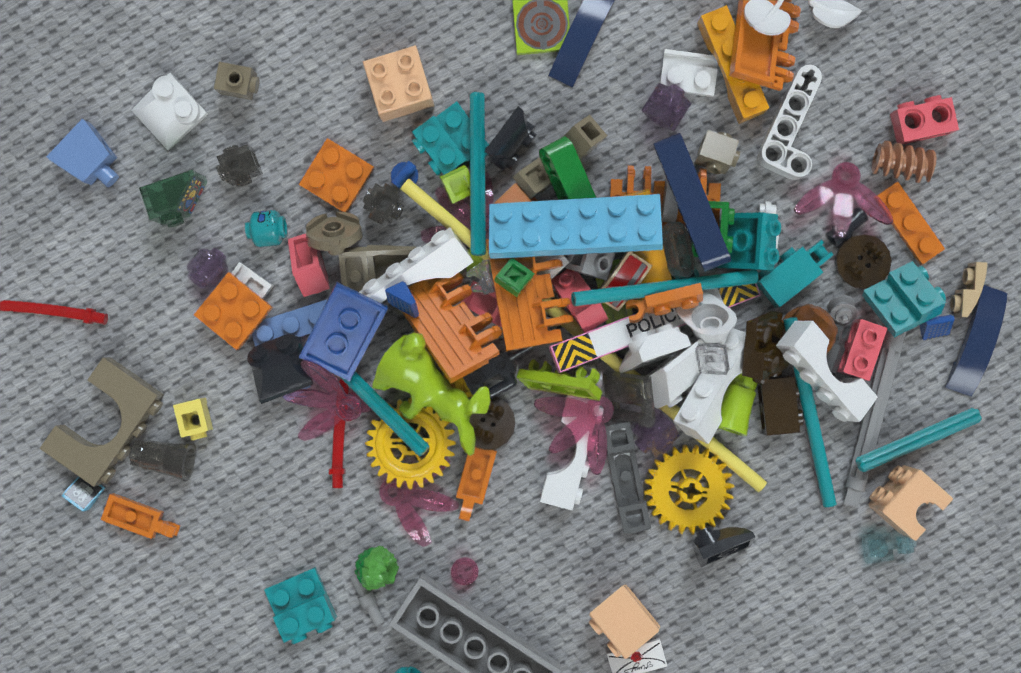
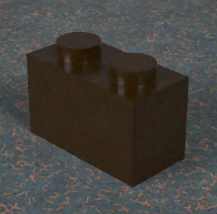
[757,376,803,436]

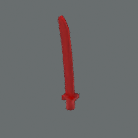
[0,300,108,325]
[329,379,349,488]

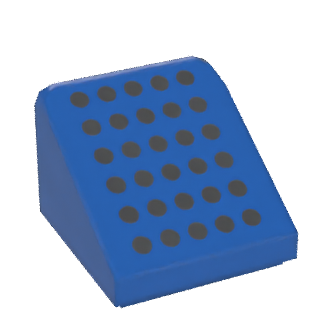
[385,281,419,318]
[919,315,955,340]

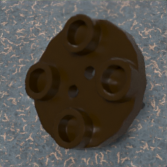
[835,234,892,289]
[469,397,516,451]

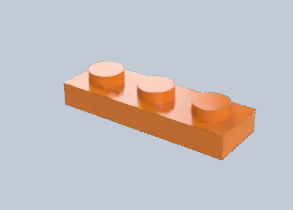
[874,181,945,265]

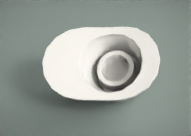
[676,291,737,345]

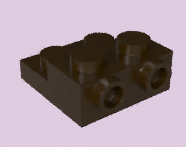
[742,311,790,384]

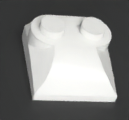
[131,73,208,151]
[619,324,691,374]

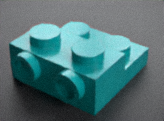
[412,101,489,176]
[718,212,781,271]
[862,261,946,338]
[264,567,337,644]

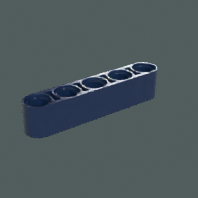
[653,133,731,272]

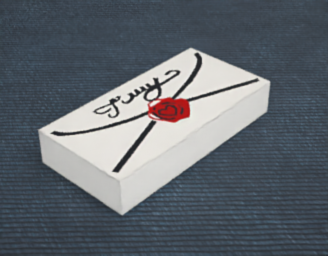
[606,638,667,673]

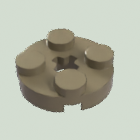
[306,212,363,255]

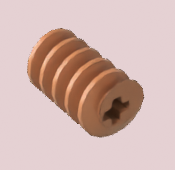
[872,141,937,183]

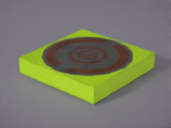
[512,0,570,55]

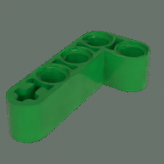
[539,136,596,200]

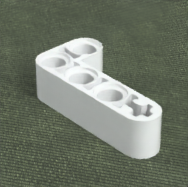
[757,65,822,180]

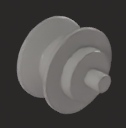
[827,295,858,325]

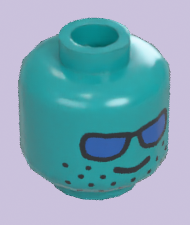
[245,210,288,247]

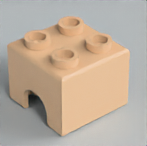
[362,45,435,122]
[869,465,953,541]
[589,585,660,659]

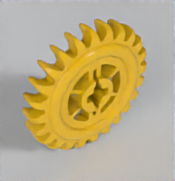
[365,398,456,489]
[643,444,735,535]

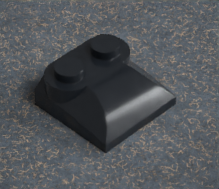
[484,106,537,171]
[247,334,313,404]
[692,527,755,567]

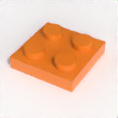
[299,138,375,212]
[194,272,273,350]

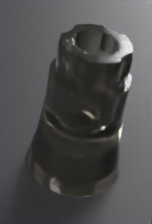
[129,440,196,482]

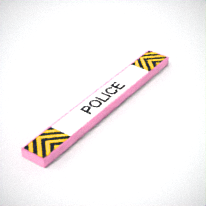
[549,284,761,373]

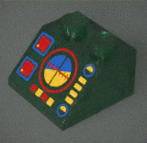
[139,169,207,228]

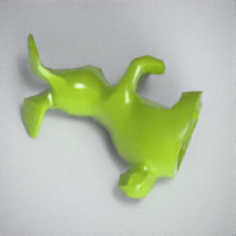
[372,332,490,456]

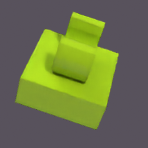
[440,165,470,204]

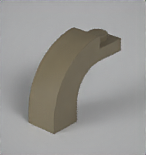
[513,115,607,199]

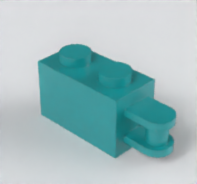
[756,239,834,308]

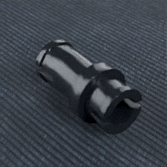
[825,207,868,247]

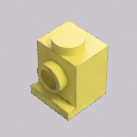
[173,398,213,441]

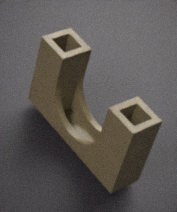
[39,357,164,487]

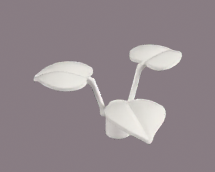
[744,0,862,36]

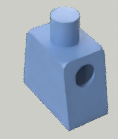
[46,119,119,187]

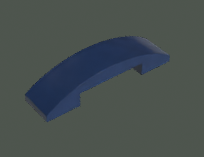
[548,0,615,88]
[945,285,1008,397]

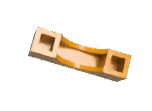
[697,5,769,124]

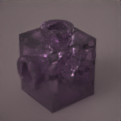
[641,83,692,131]
[632,408,680,458]

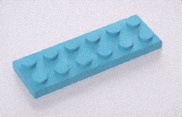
[489,194,663,259]

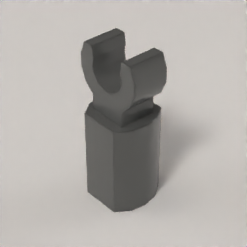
[826,324,850,374]

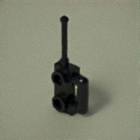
[463,346,536,400]

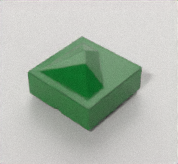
[494,258,535,297]

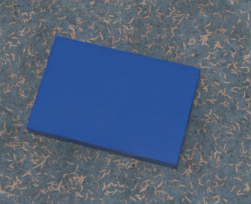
[299,282,388,381]

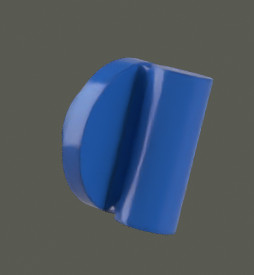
[391,161,419,189]

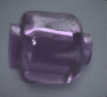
[187,248,228,289]

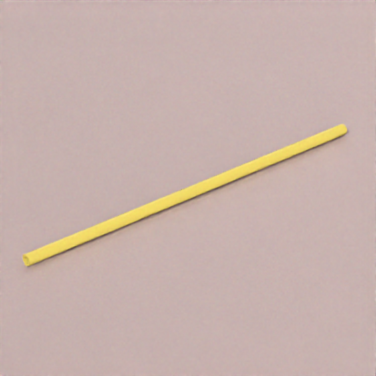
[400,179,767,492]

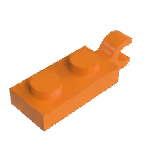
[625,283,703,323]
[456,447,497,521]
[100,493,181,539]

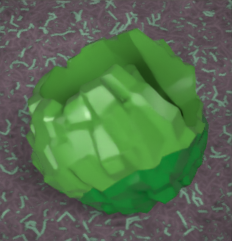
[354,546,399,591]

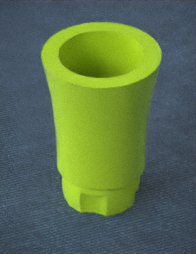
[718,373,758,437]

